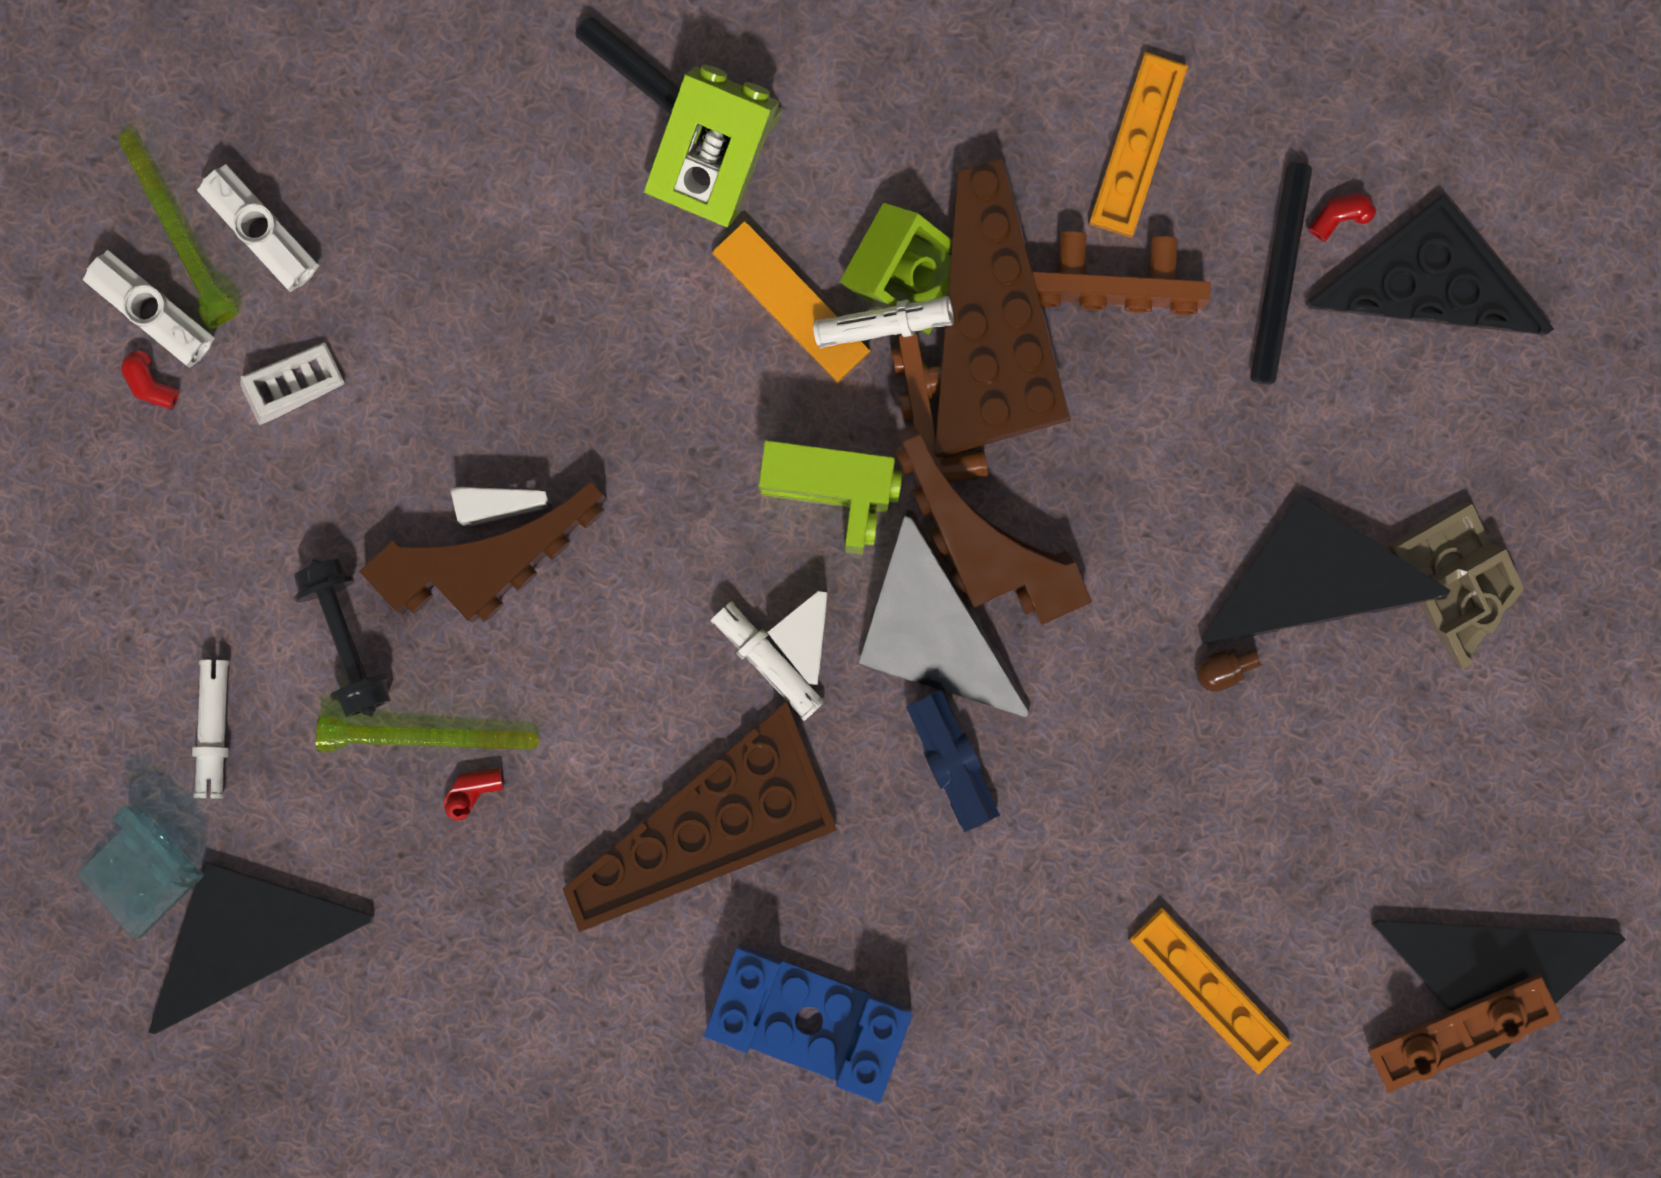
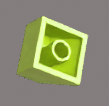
[839,203,952,335]

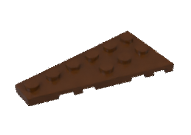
[935,159,1071,458]
[563,701,837,932]

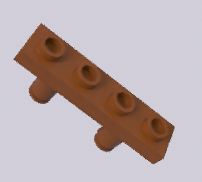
[1033,231,1211,316]
[891,333,988,520]
[1368,973,1562,1093]

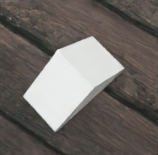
[767,591,828,686]

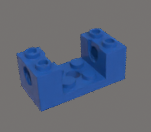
[704,944,913,1103]

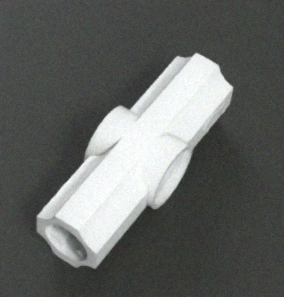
[197,164,319,292]
[83,250,215,368]

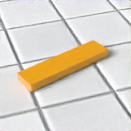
[1089,52,1188,238]
[712,221,870,384]
[1128,908,1291,1075]

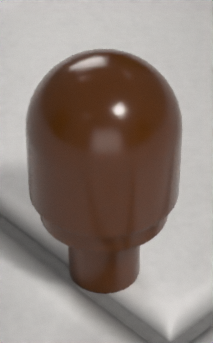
[1196,649,1261,692]

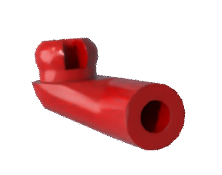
[1308,192,1376,242]
[121,350,180,410]
[443,768,504,821]

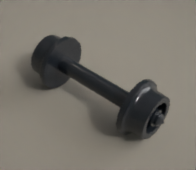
[294,559,391,717]

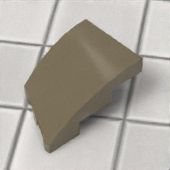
[1388,501,1525,670]

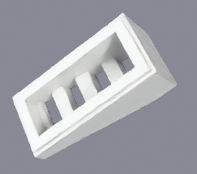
[241,342,344,425]
[450,487,552,527]

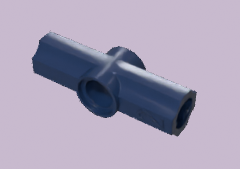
[906,690,1000,832]

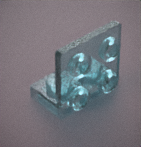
[78,805,204,939]

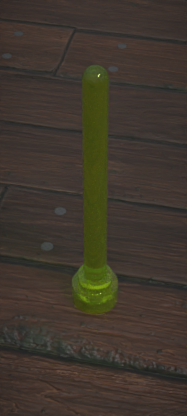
[119,131,239,328]
[316,715,539,752]

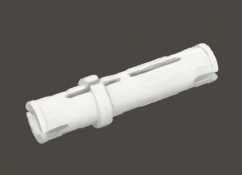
[813,296,954,349]
[710,601,825,721]
[192,660,229,799]

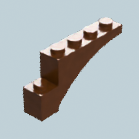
[894,425,1092,625]
[359,482,607,623]

